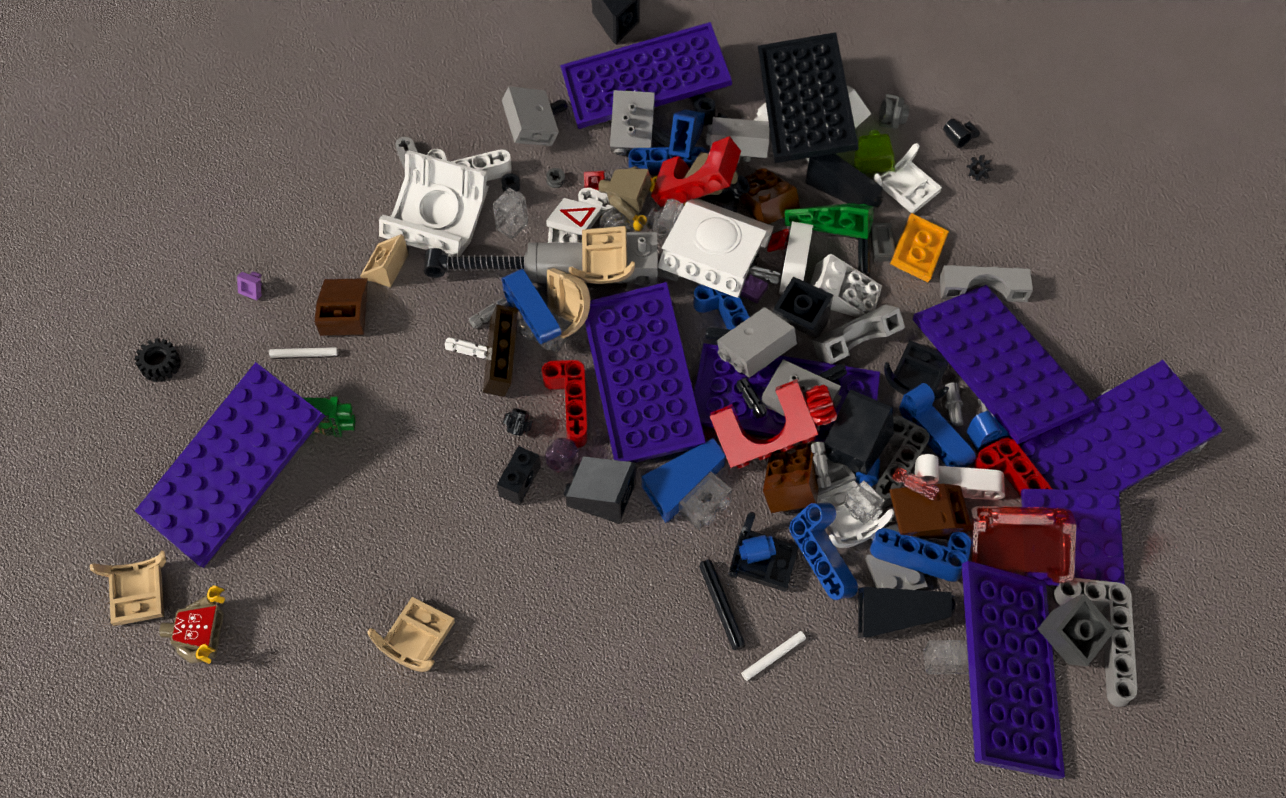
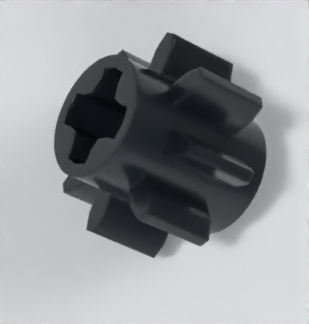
[966,155,994,181]
[503,408,533,436]

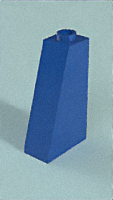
[668,110,705,158]
[641,438,726,523]

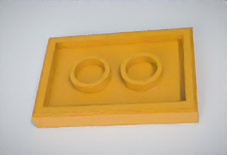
[890,213,949,282]

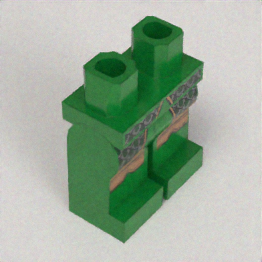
[302,397,355,437]

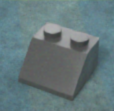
[1038,594,1115,666]

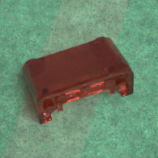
[971,506,1076,583]

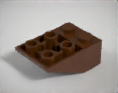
[739,168,800,224]
[314,278,368,336]
[763,441,819,513]
[889,483,972,540]

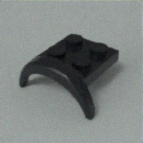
[884,340,949,401]
[729,512,799,592]

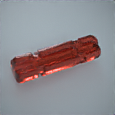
[892,467,939,500]

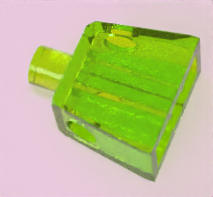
[854,130,895,173]

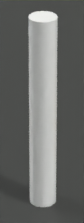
[269,347,338,358]
[741,631,806,681]

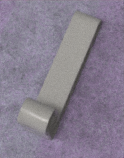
[1053,577,1138,707]

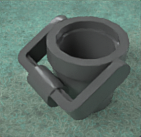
[879,94,909,129]

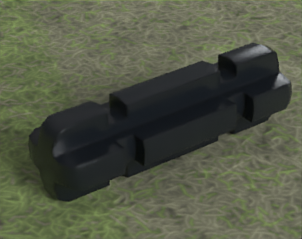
[736,378,767,419]

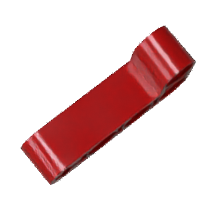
[542,360,588,448]
[974,438,1052,496]

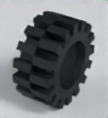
[135,338,181,382]

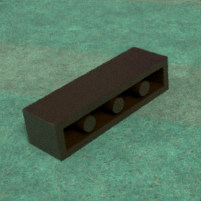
[483,304,518,397]

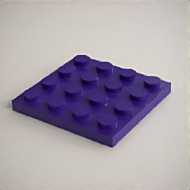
[1021,489,1125,586]

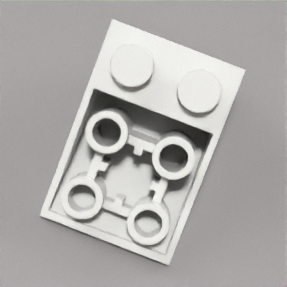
[810,254,882,317]

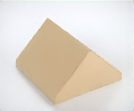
[360,234,409,287]

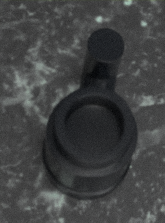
[943,119,980,148]

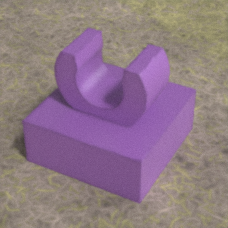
[237,271,262,300]
[740,274,768,303]

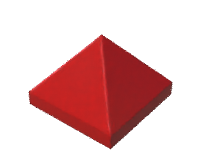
[584,171,605,191]
[767,229,789,252]

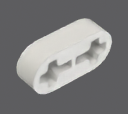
[578,188,616,216]

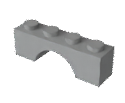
[940,265,1033,302]
[812,304,905,364]

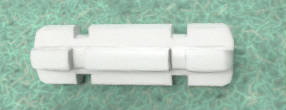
[445,337,487,359]

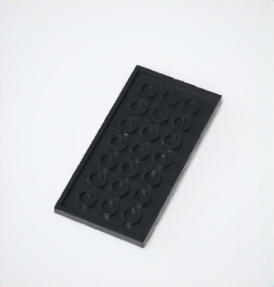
[758,32,859,163]

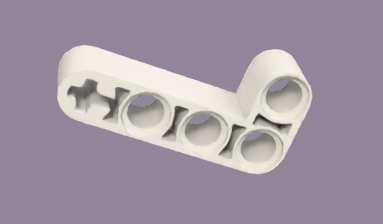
[427,149,512,181]
[779,221,813,295]
[913,454,1005,500]

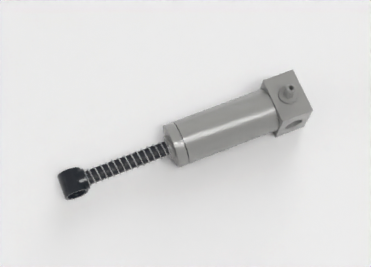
[424,232,658,291]

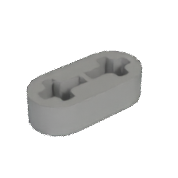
[395,137,418,170]

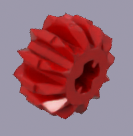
[805,385,837,426]

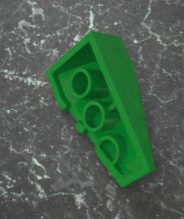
[785,203,873,239]

